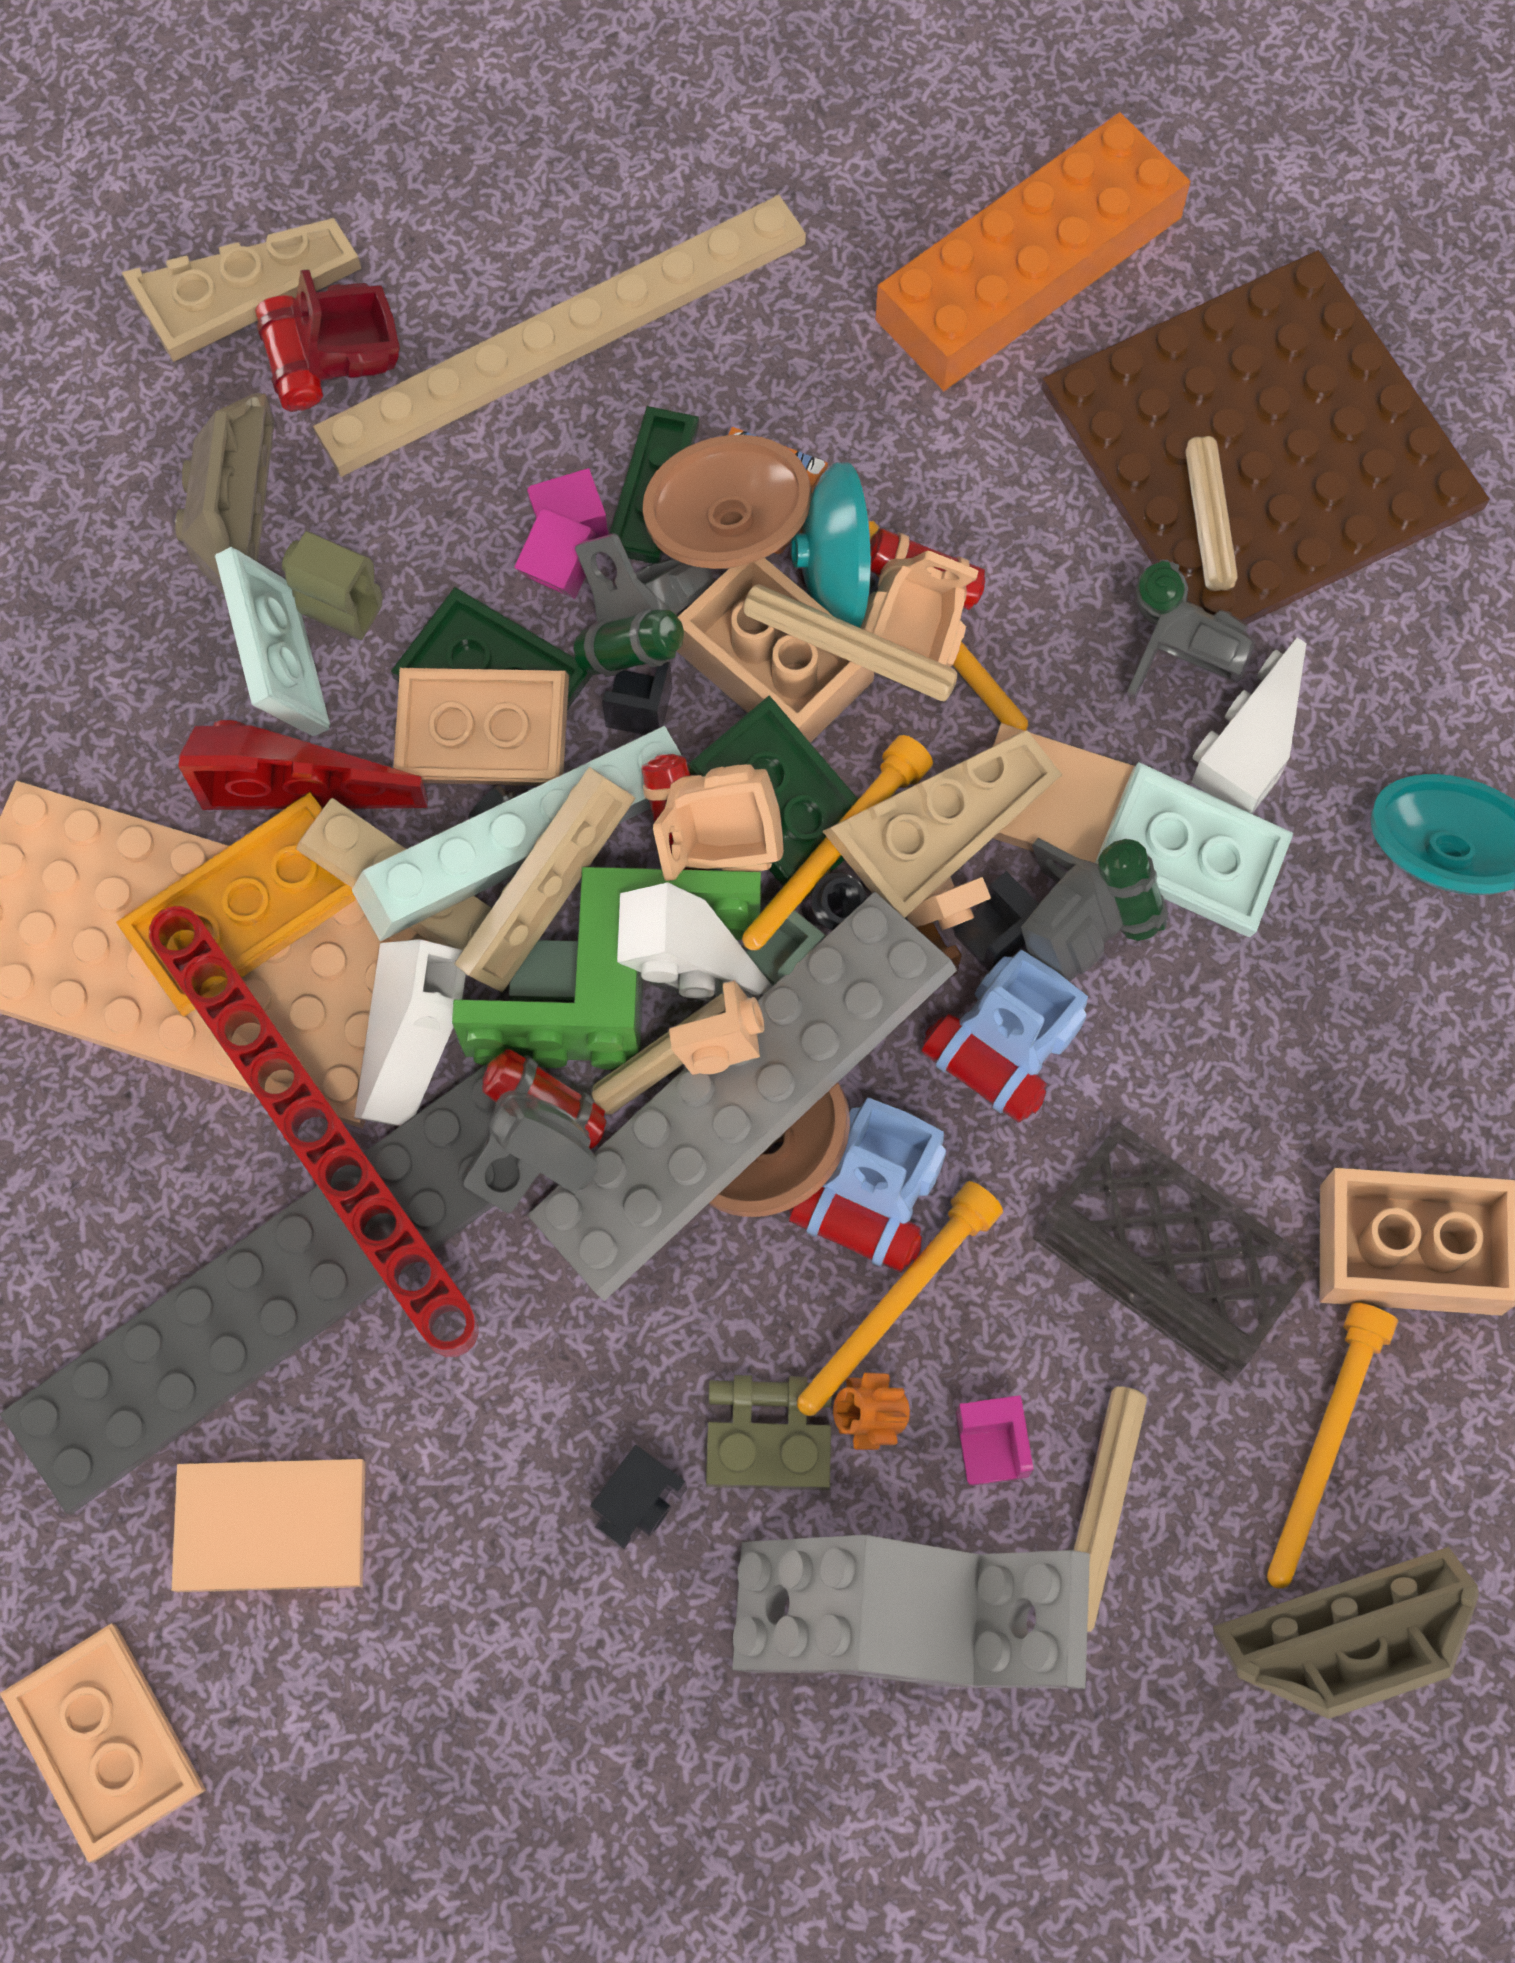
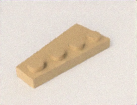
[122,218,361,362]
[823,730,1062,918]

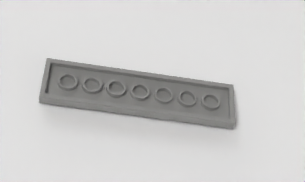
[527,892,957,1301]

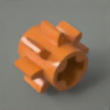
[833,1372,910,1450]

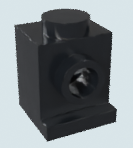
[590,1444,687,1550]

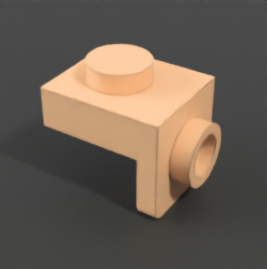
[906,877,991,930]
[669,980,764,1075]

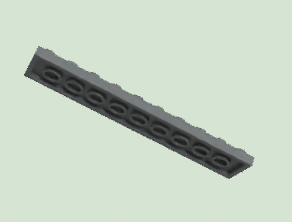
[0,1063,518,1515]

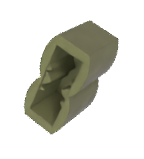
[282,531,383,641]

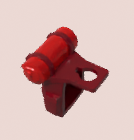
[255,269,400,412]

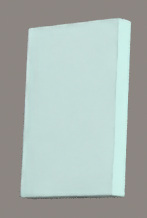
[215,547,330,736]
[1095,762,1293,937]

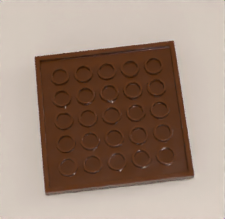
[1041,250,1490,624]

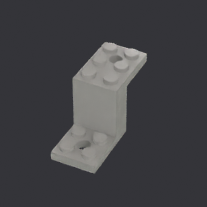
[732,1535,1090,1689]

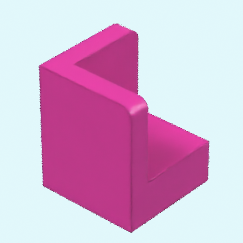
[527,468,608,537]
[514,508,599,599]
[956,1395,1033,1486]

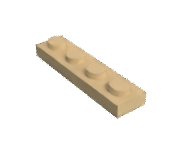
[454,767,636,993]
[296,798,492,950]

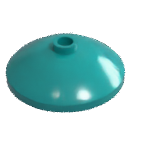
[791,462,871,628]
[1370,774,1515,895]

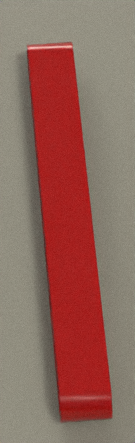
[149,906,479,1357]

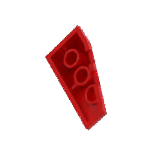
[178,720,428,810]

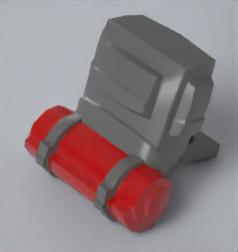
[462,1049,606,1213]

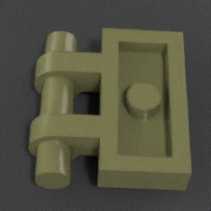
[706,1375,832,1490]

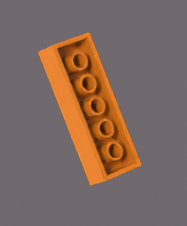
[875,112,1191,391]

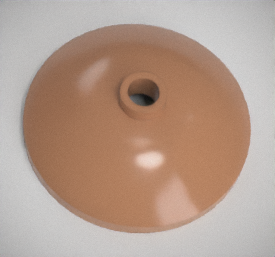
[643,435,811,569]
[709,1083,850,1217]

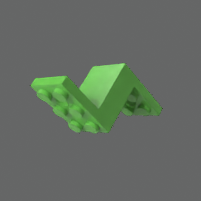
[452,867,762,1070]

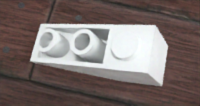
[1192,638,1306,814]
[617,882,773,1002]
[354,939,466,1127]

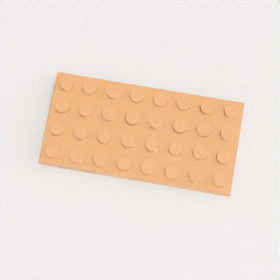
[0,781,430,1129]

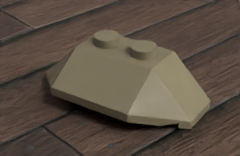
[175,393,275,596]
[1212,1547,1479,1719]

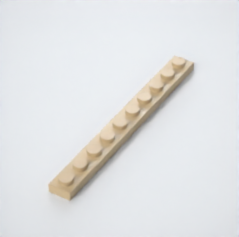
[313,195,806,477]

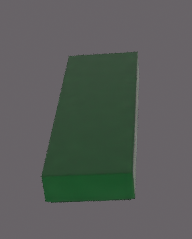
[609,406,699,564]

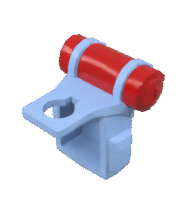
[921,950,1088,1123]
[789,1098,946,1273]

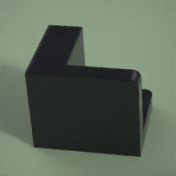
[602,662,673,735]
[954,871,1039,972]

